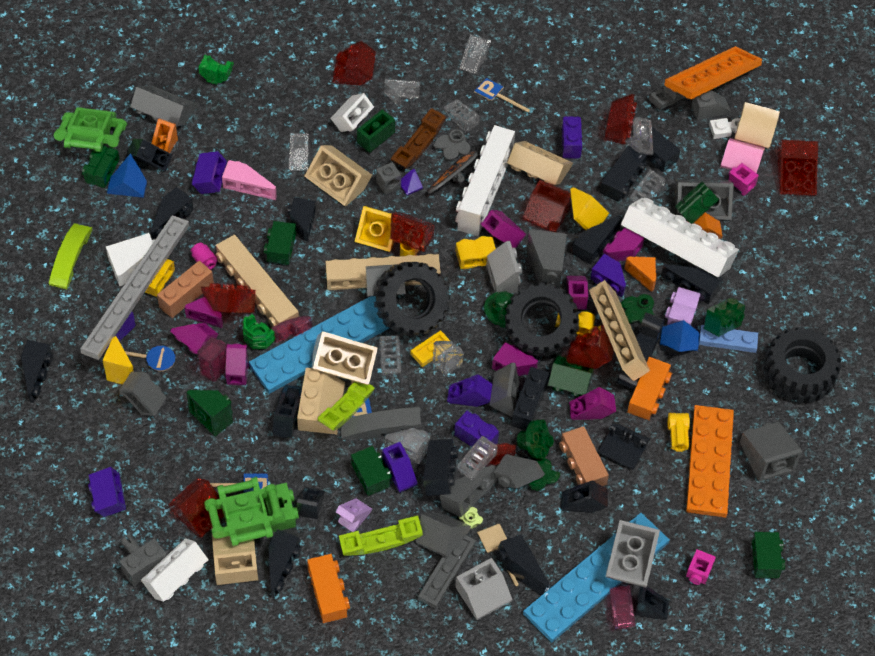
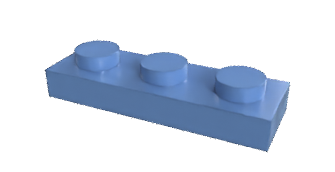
[699,325,758,353]

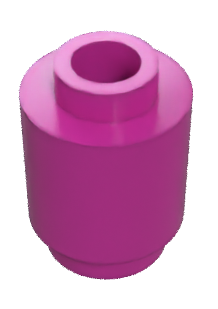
[191,243,217,270]

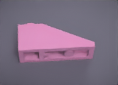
[222,160,277,200]

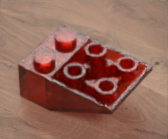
[778,140,818,196]

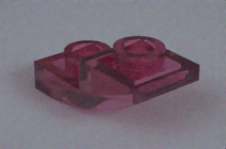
[271,316,312,343]
[609,585,636,629]

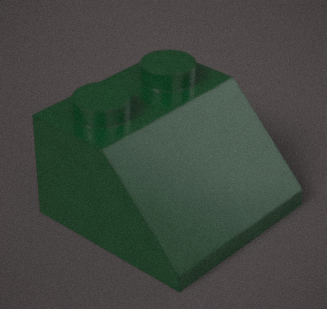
[548,356,595,396]
[186,390,233,437]

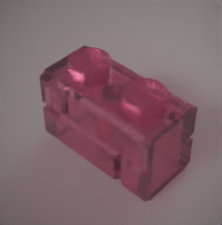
[197,337,227,381]

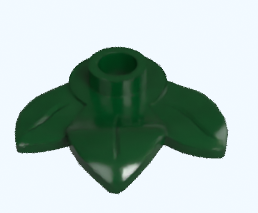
[621,294,654,324]
[528,458,560,491]

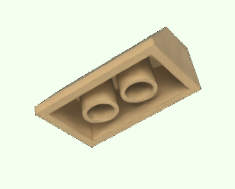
[507,141,573,186]
[304,145,372,206]
[312,331,378,385]
[297,368,345,435]

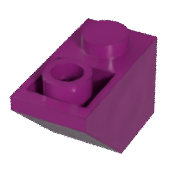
[481,210,527,249]
[603,227,644,262]
[566,276,588,310]
[170,323,218,354]
[492,342,538,376]
[226,343,249,386]
[569,387,616,420]

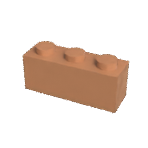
[157,261,214,318]
[559,426,609,486]

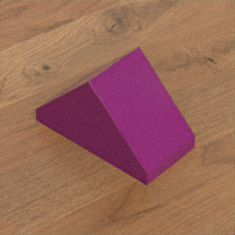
[184,295,223,328]

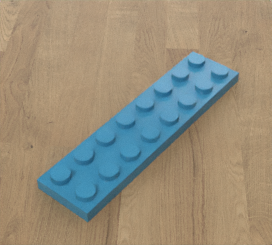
[249,296,390,394]
[523,513,670,643]

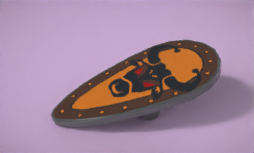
[427,151,478,194]

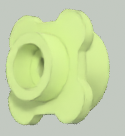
[459,507,483,529]

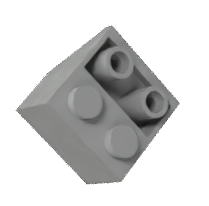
[486,241,522,293]
[455,558,512,620]

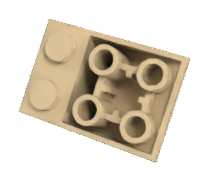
[212,528,258,585]

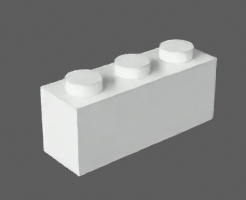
[141,538,208,602]

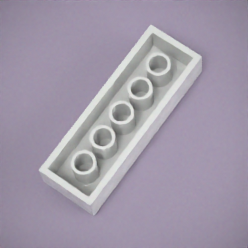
[455,125,515,236]
[621,198,739,277]

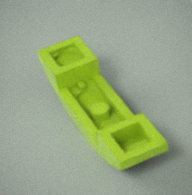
[49,223,93,289]
[317,382,375,431]
[339,516,423,556]

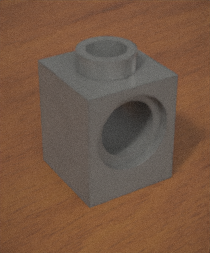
[376,162,401,195]

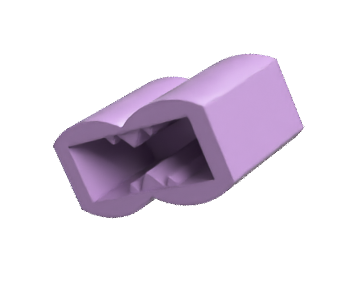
[665,287,700,325]

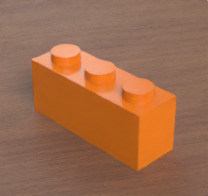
[627,357,672,420]
[307,554,350,623]

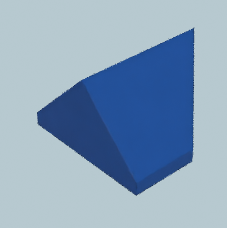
[107,153,147,198]
[660,320,700,352]

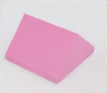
[721,138,765,173]

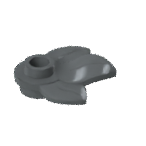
[434,129,470,160]

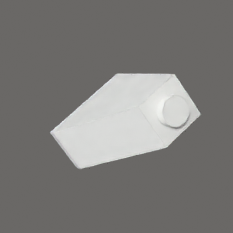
[106,233,155,286]

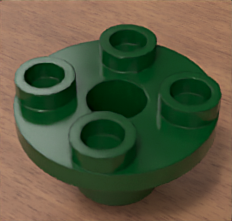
[484,291,514,328]
[517,420,554,460]

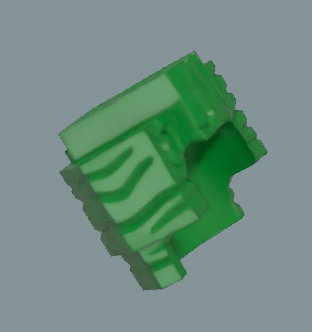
[199,55,234,85]
[243,314,275,349]

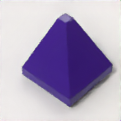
[401,169,423,196]

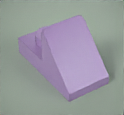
[336,498,372,532]

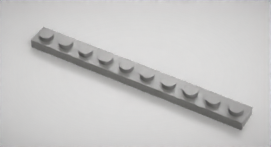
[81,215,189,360]

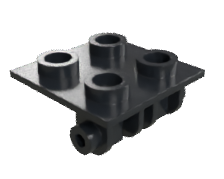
[598,422,650,470]

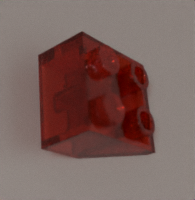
[332,41,376,86]
[604,94,637,144]
[522,180,572,232]
[390,212,434,252]
[201,283,256,313]
[566,324,614,369]
[168,478,224,538]

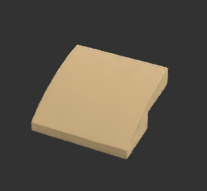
[734,102,780,149]

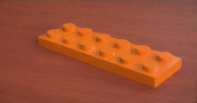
[664,46,762,99]
[686,405,734,518]

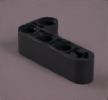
[617,312,665,390]

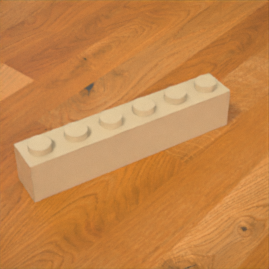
[215,234,299,333]
[326,254,441,290]
[589,280,650,381]

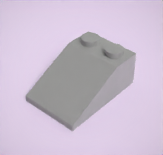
[606,520,660,587]

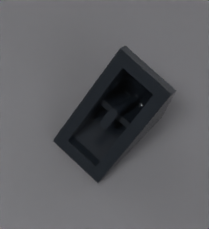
[297,487,325,520]
[635,586,669,620]

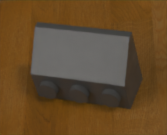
[130,85,198,128]
[675,179,733,220]

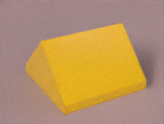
[570,187,609,230]
[355,206,399,252]
[103,336,134,385]

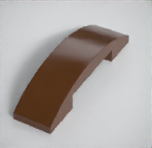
[391,108,446,169]

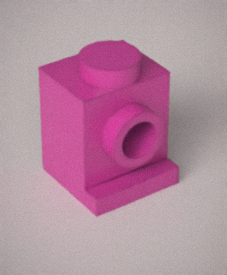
[728,163,759,196]
[686,549,716,585]

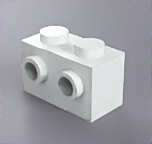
[330,93,374,132]

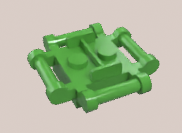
[54,107,127,152]
[204,477,285,546]

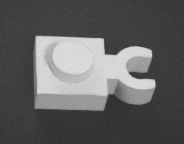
[709,118,740,139]

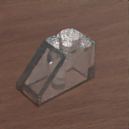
[459,34,491,74]
[433,341,464,376]
[384,428,431,464]

